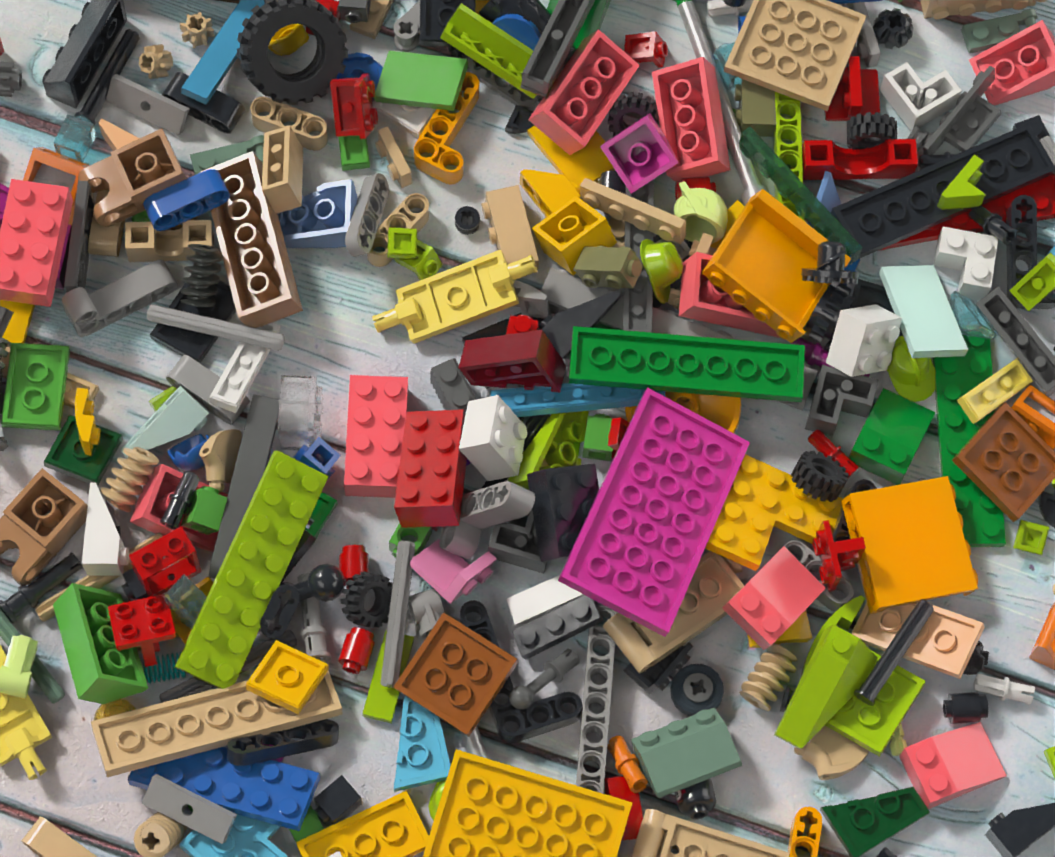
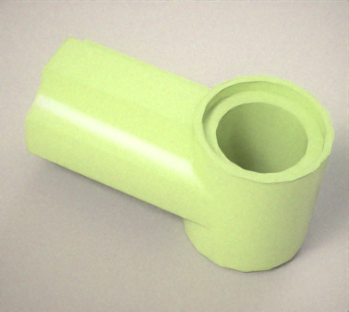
[0,635,38,698]

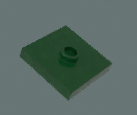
[44,414,123,486]

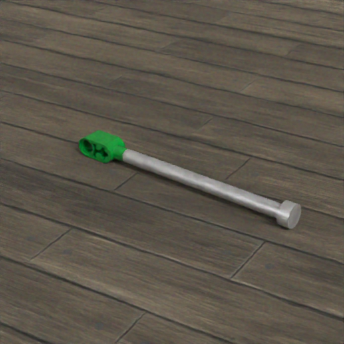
[673,0,769,206]

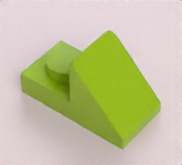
[937,155,985,210]
[1009,253,1055,312]

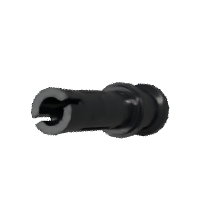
[0,552,83,624]

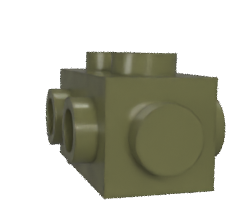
[573,246,644,289]

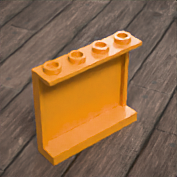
[702,189,851,343]
[841,476,978,614]

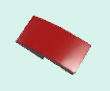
[604,776,643,841]

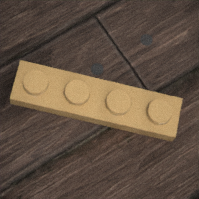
[580,178,686,245]

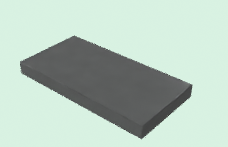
[64,180,95,292]

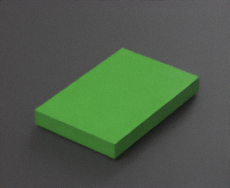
[374,51,468,111]
[1,343,70,431]

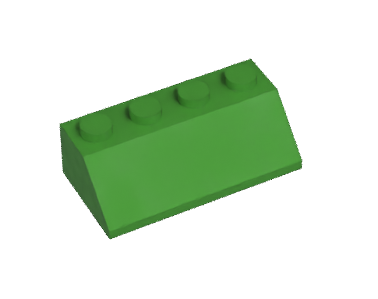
[53,583,148,704]

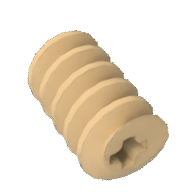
[100,447,159,512]
[739,643,798,711]
[134,812,187,857]

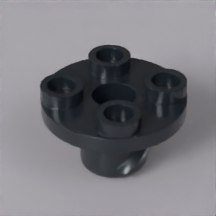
[801,241,859,284]

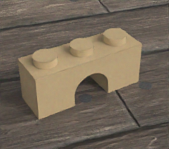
[125,220,214,262]

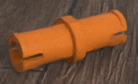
[607,735,648,793]

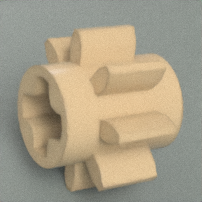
[180,12,215,48]
[139,44,173,79]

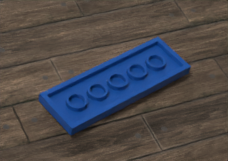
[127,747,320,831]

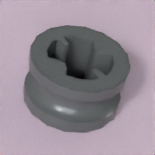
[907,125,929,152]

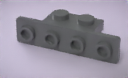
[922,66,1001,155]

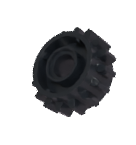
[806,282,855,343]

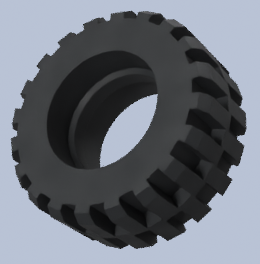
[237,0,348,105]

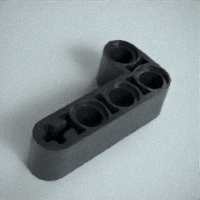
[1006,195,1055,309]

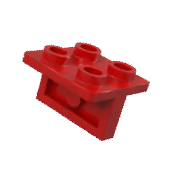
[824,56,880,121]
[330,73,378,140]
[813,520,866,592]
[108,594,176,667]

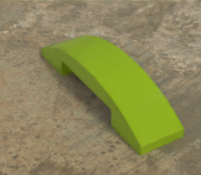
[800,595,866,679]

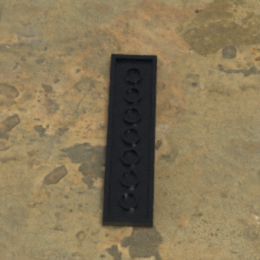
[831,123,1055,260]

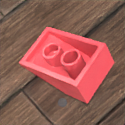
[969,20,1055,106]
[130,464,228,552]
[722,546,826,650]
[899,722,1007,809]

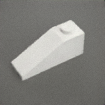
[82,483,129,576]

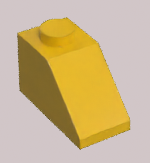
[520,169,581,217]

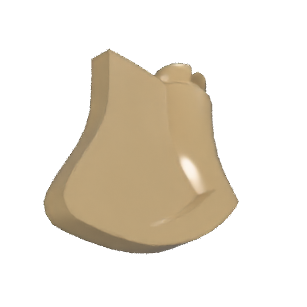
[199,429,242,493]
[794,725,870,780]

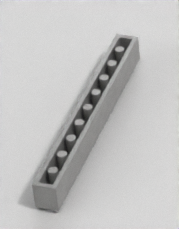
[541,268,818,411]

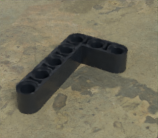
[460,600,582,744]

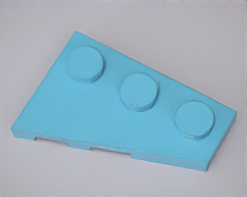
[394,697,451,792]

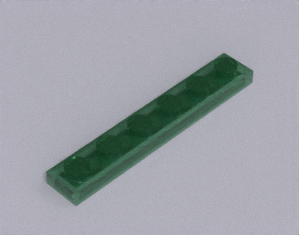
[739,127,862,265]

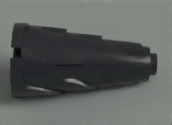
[478,0,576,70]

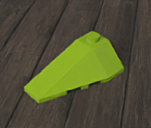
[508,411,589,490]
[774,624,878,749]

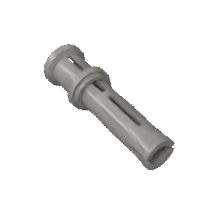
[297,573,331,662]

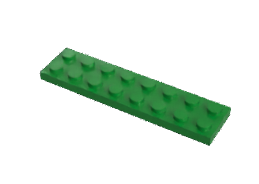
[569,326,805,403]
[932,327,1006,547]

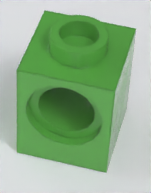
[582,414,613,462]
[181,486,228,535]
[389,523,432,558]

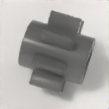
[0,61,22,97]

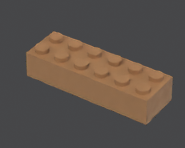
[201,151,303,328]

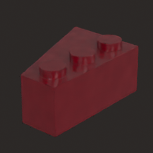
[458,330,566,393]

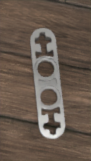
[345,173,389,257]

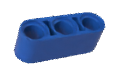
[143,169,230,231]

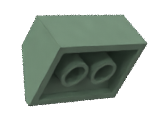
[631,708,742,798]

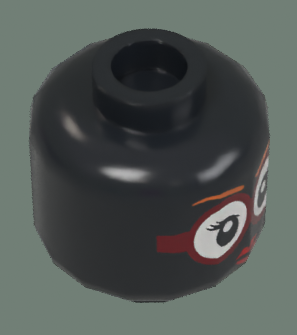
[675,779,716,819]

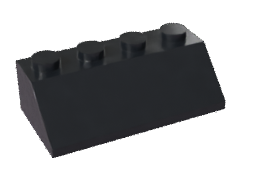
[42,0,127,109]

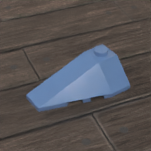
[277,179,358,248]

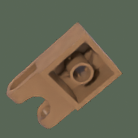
[78,128,187,227]
[0,468,88,585]

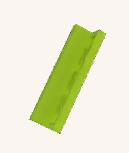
[440,3,537,99]

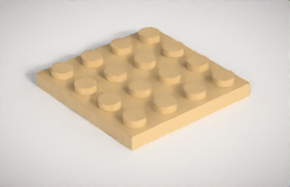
[723,0,867,111]

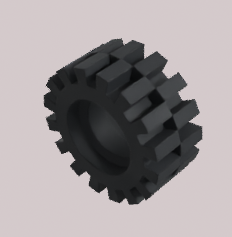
[607,92,659,137]
[847,112,897,149]
[791,451,849,502]
[341,572,393,628]

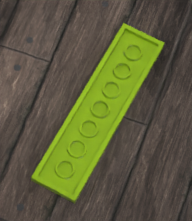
[175,450,329,689]

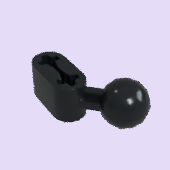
[260,564,345,639]

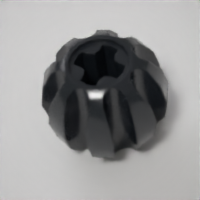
[872,8,913,49]

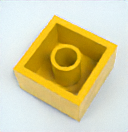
[532,196,617,275]

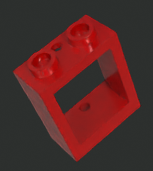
[128,526,202,597]

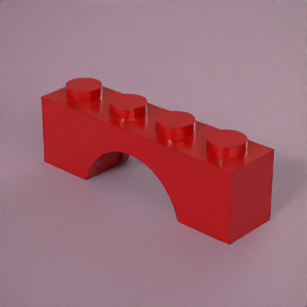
[802,139,918,180]

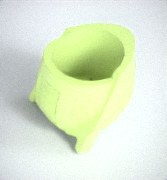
[674,181,728,244]

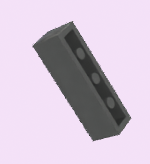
[976,286,1055,397]

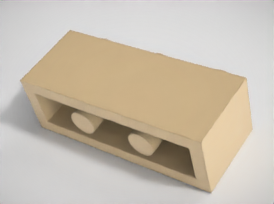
[262,125,303,214]
[481,185,539,270]

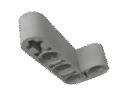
[62,260,178,337]
[439,481,535,559]

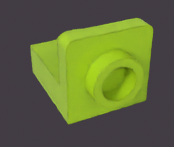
[394,239,442,281]

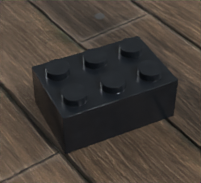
[527,463,599,562]

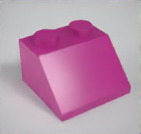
[600,113,679,194]

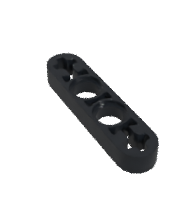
[227,719,339,766]

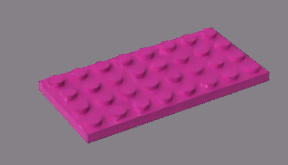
[558,388,750,637]

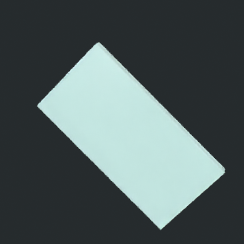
[879,265,968,358]

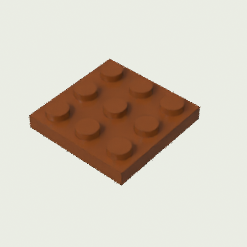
[952,402,1055,522]
[394,612,519,737]

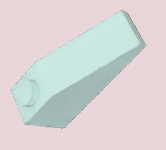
[121,386,209,458]

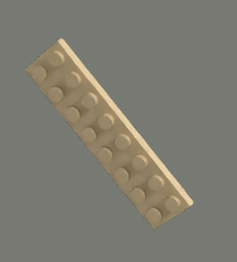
[91,660,342,777]

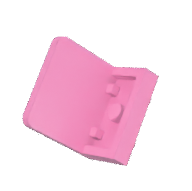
[409,539,497,604]

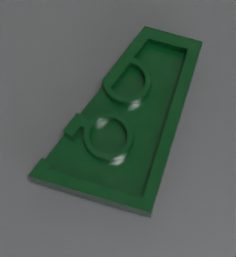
[820,787,930,857]

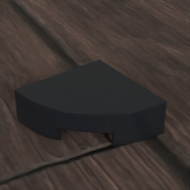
[505,105,535,134]
[1039,491,1055,528]

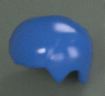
[167,434,210,471]

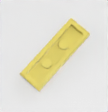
[957,358,1033,424]

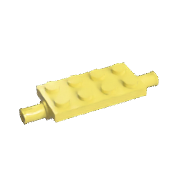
[372,250,538,344]
[0,645,52,780]

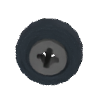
[670,664,724,716]

